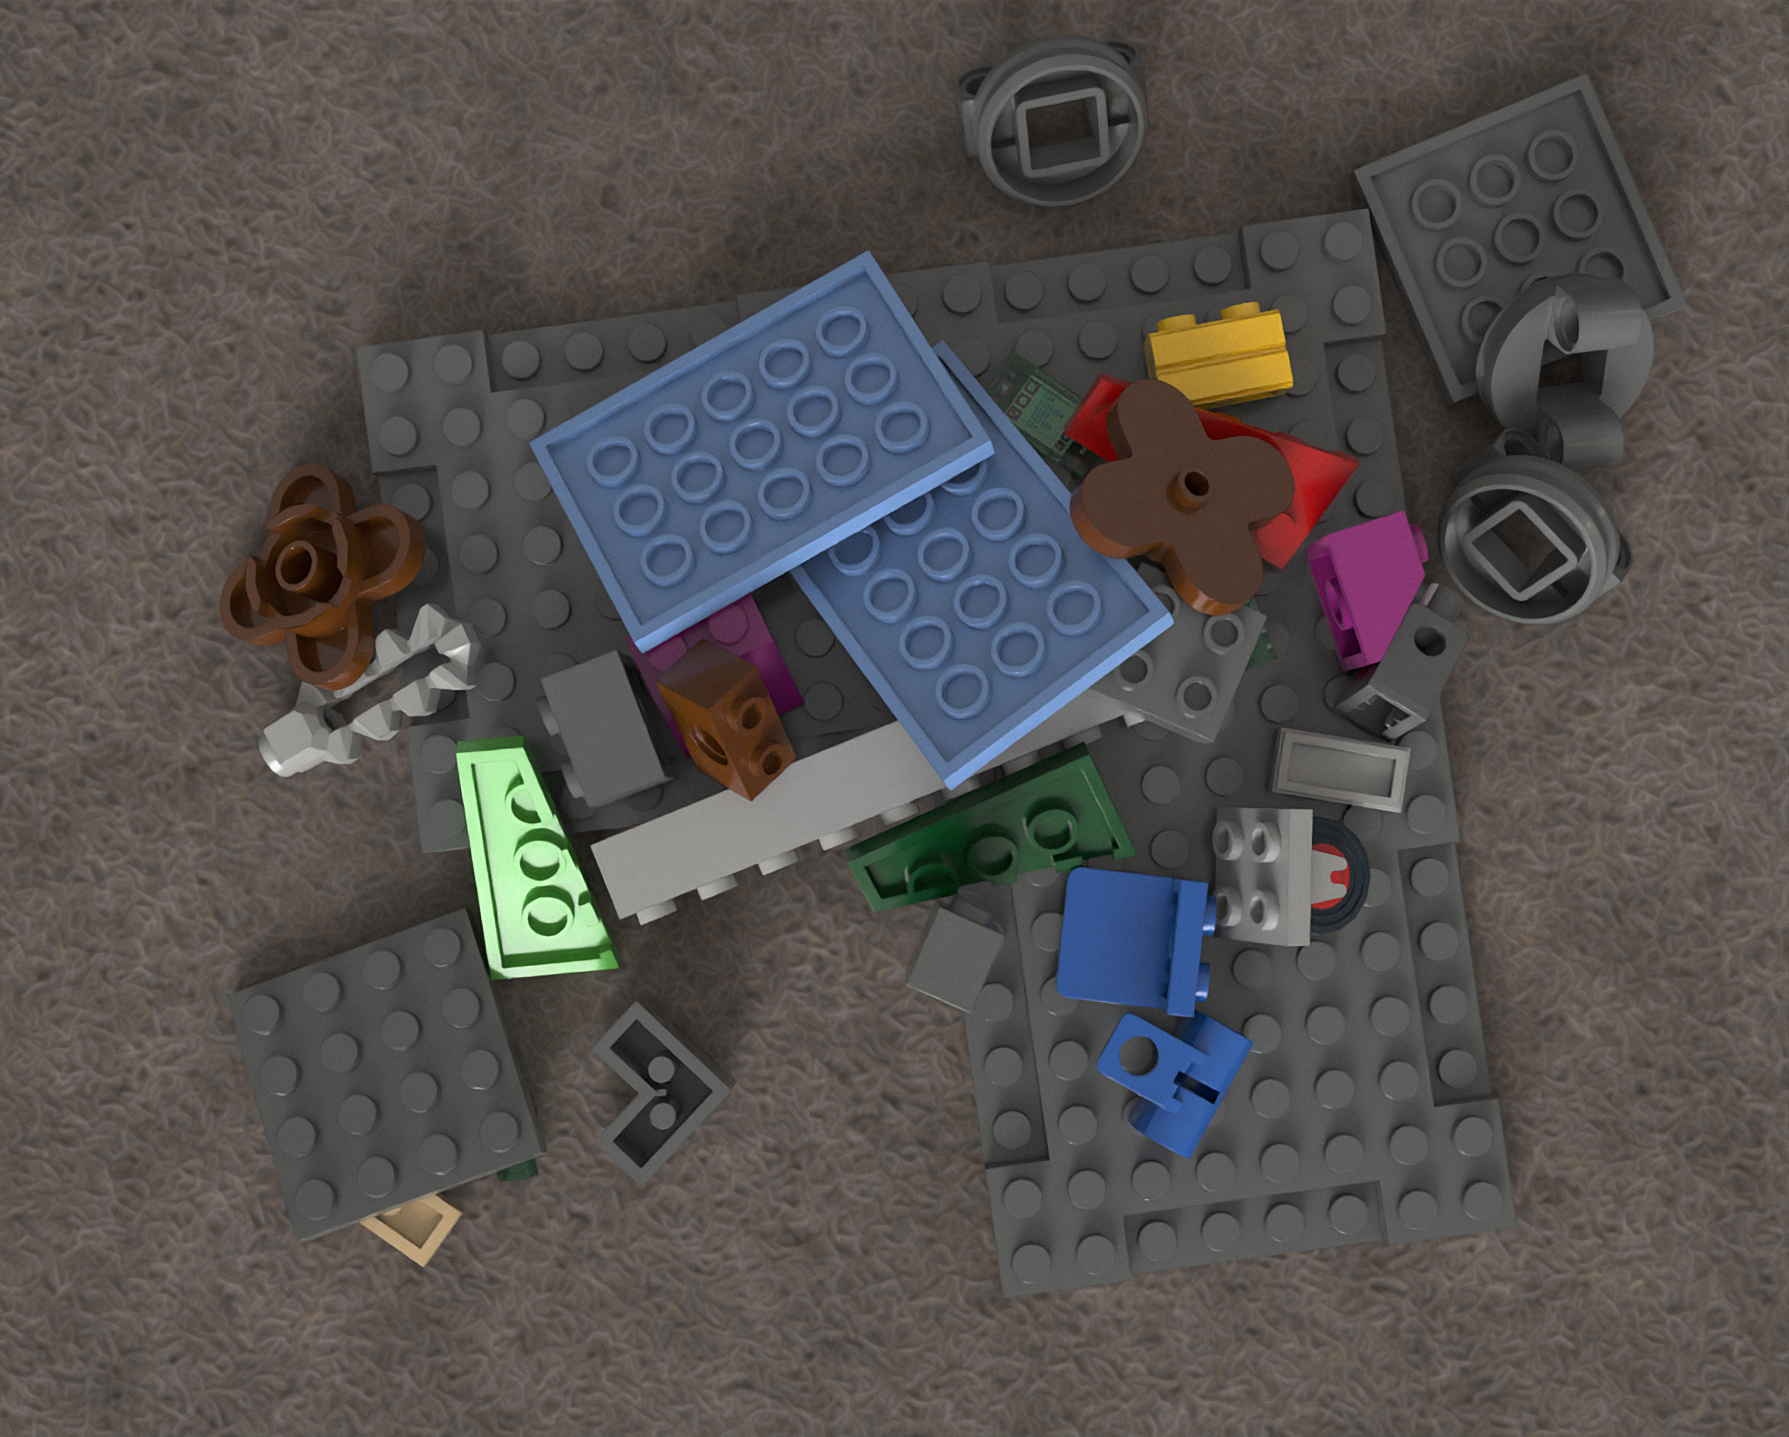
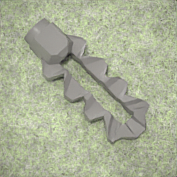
[259,604,481,777]

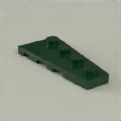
[844,742,1138,912]

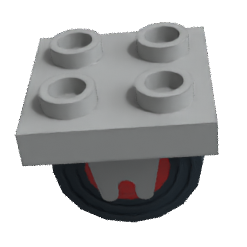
[1212,807,1371,946]

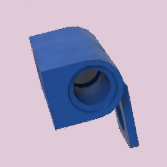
[1096,1008,1254,1159]

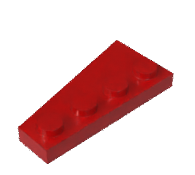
[1064,373,1359,570]

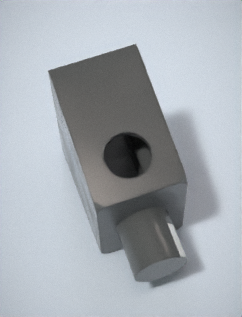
[1333,583,1469,743]

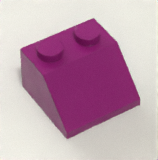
[1303,510,1428,672]
[624,592,805,759]

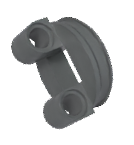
[956,34,1149,207]
[1476,272,1654,471]
[1437,427,1633,624]

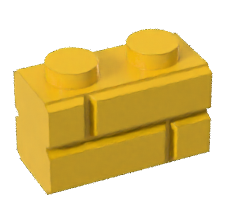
[1143,302,1293,410]

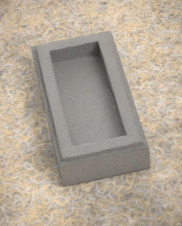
[1268,727,1411,813]

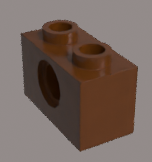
[655,638,797,802]

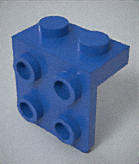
[1056,867,1217,1017]

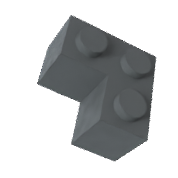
[591,994,737,1187]

